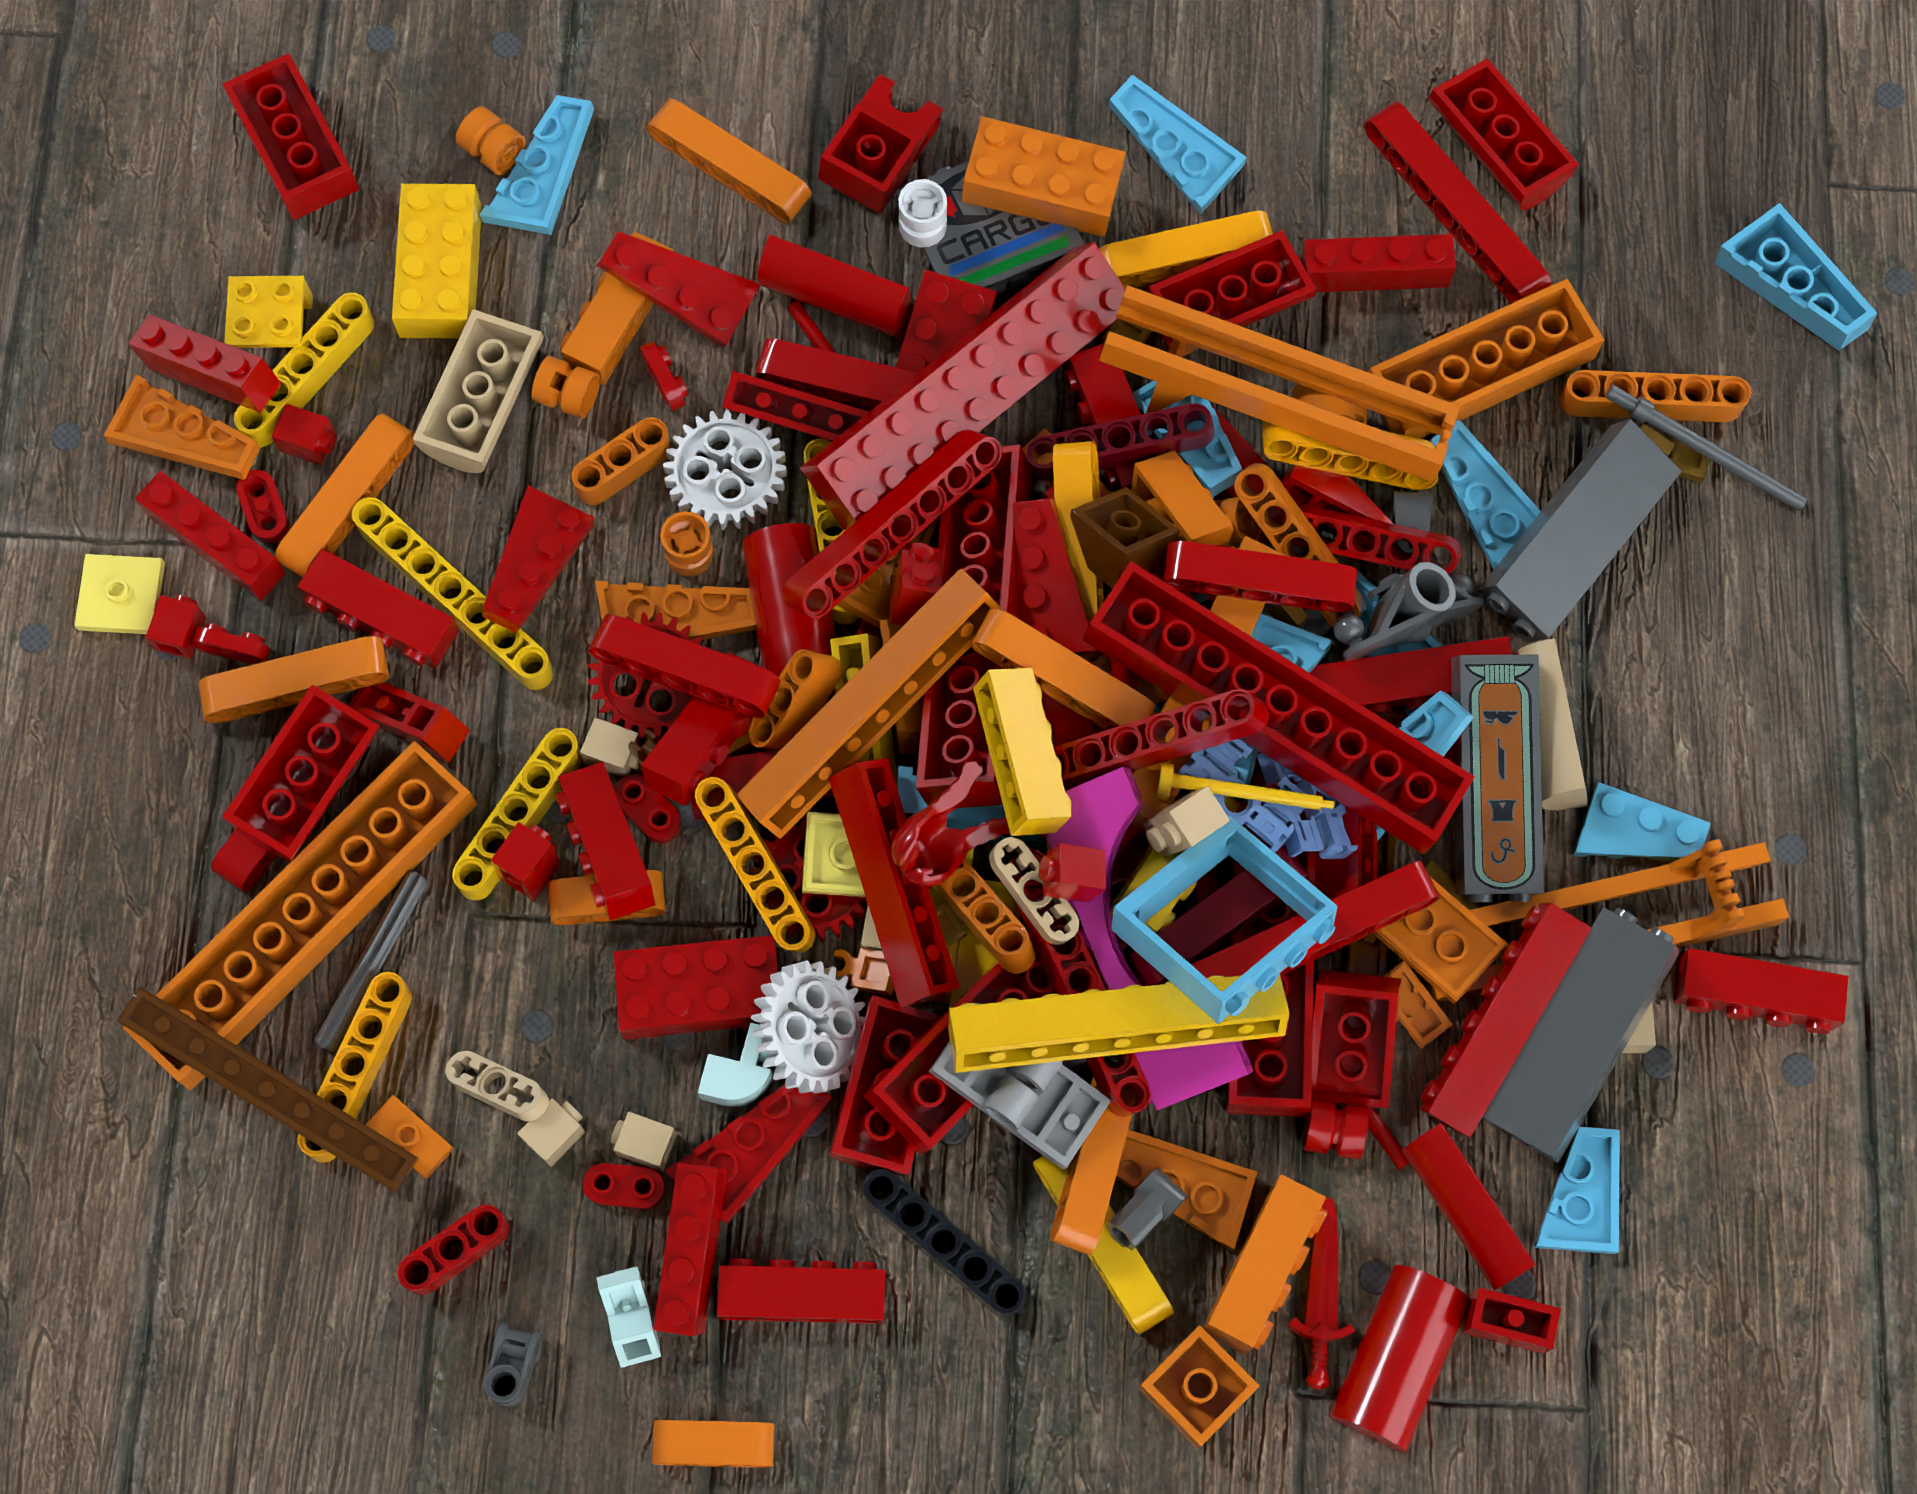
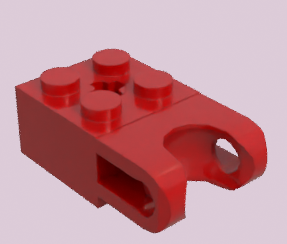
[818,74,943,214]

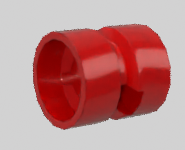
[1302,1098,1369,1160]

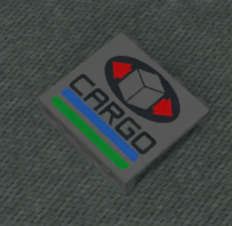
[896,160,1085,298]

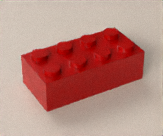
[222,53,360,221]
[613,935,779,1040]

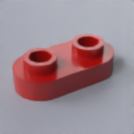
[639,341,689,412]
[236,470,290,544]
[190,623,270,665]
[615,775,681,844]
[583,1163,666,1210]

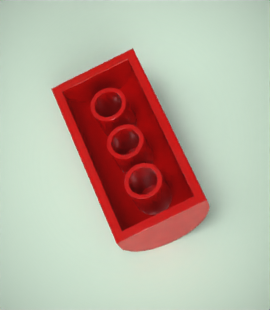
[1429,58,1579,210]
[1149,230,1317,348]
[757,234,915,338]
[742,523,837,677]
[222,685,380,861]
[829,995,941,1176]
[1401,1123,1536,1291]
[1328,1264,1471,1454]

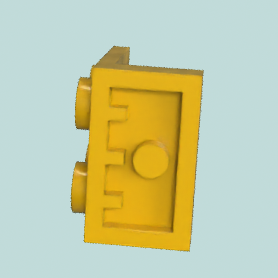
[224,275,313,348]

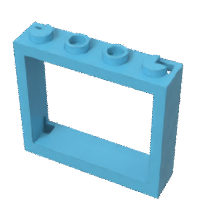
[1111,815,1338,1024]

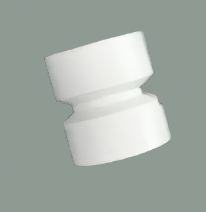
[898,179,947,247]

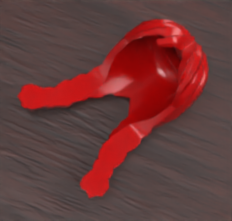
[891,761,1023,887]

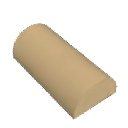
[413,309,544,473]
[1512,638,1588,810]

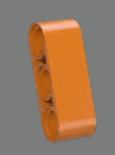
[571,417,671,505]
[748,649,841,750]
[548,870,666,925]
[651,1420,775,1468]

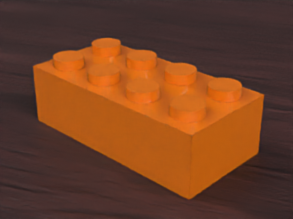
[961,116,1126,237]
[1203,1174,1328,1355]

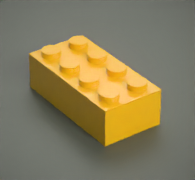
[392,184,482,339]

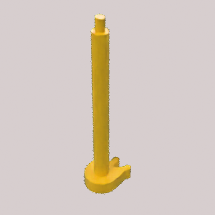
[1156,762,1334,810]

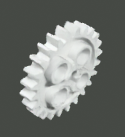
[663,410,787,530]
[751,961,865,1094]

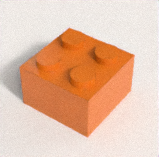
[1138,1325,1260,1449]

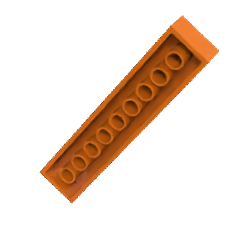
[123,741,477,1091]

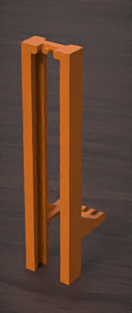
[1099,285,1460,482]
[1425,839,1789,1004]

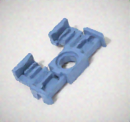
[1178,739,1305,853]
[1257,753,1358,859]

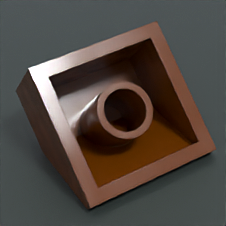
[1070,487,1180,589]

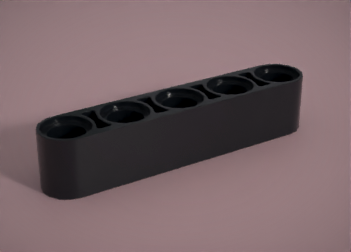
[863,1169,1025,1319]

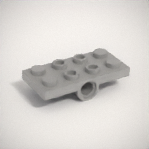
[928,1003,1111,1169]

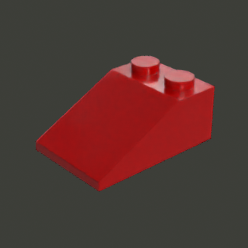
[1312,970,1401,1109]

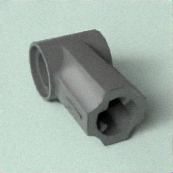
[1106,1167,1188,1251]

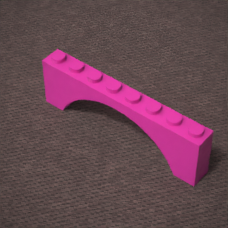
[1039,767,1253,1110]

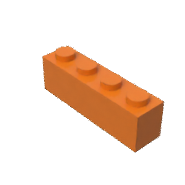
[560,231,674,386]

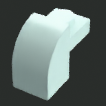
[698,1023,773,1107]
[597,1267,661,1368]

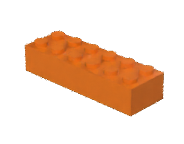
[1368,278,1604,439]

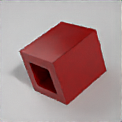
[271,404,337,465]
[145,595,207,659]
[1039,843,1106,902]

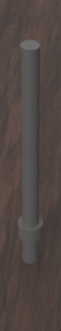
[1605,384,1807,511]

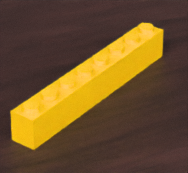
[948,973,1290,1073]

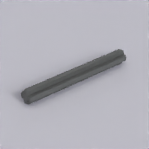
[315,871,427,1052]

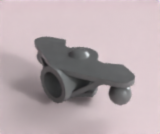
[1333,562,1486,661]

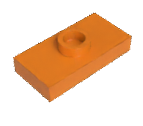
[1382,960,1453,1049]
[366,1095,454,1179]

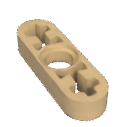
[989,837,1079,945]
[445,1051,549,1121]

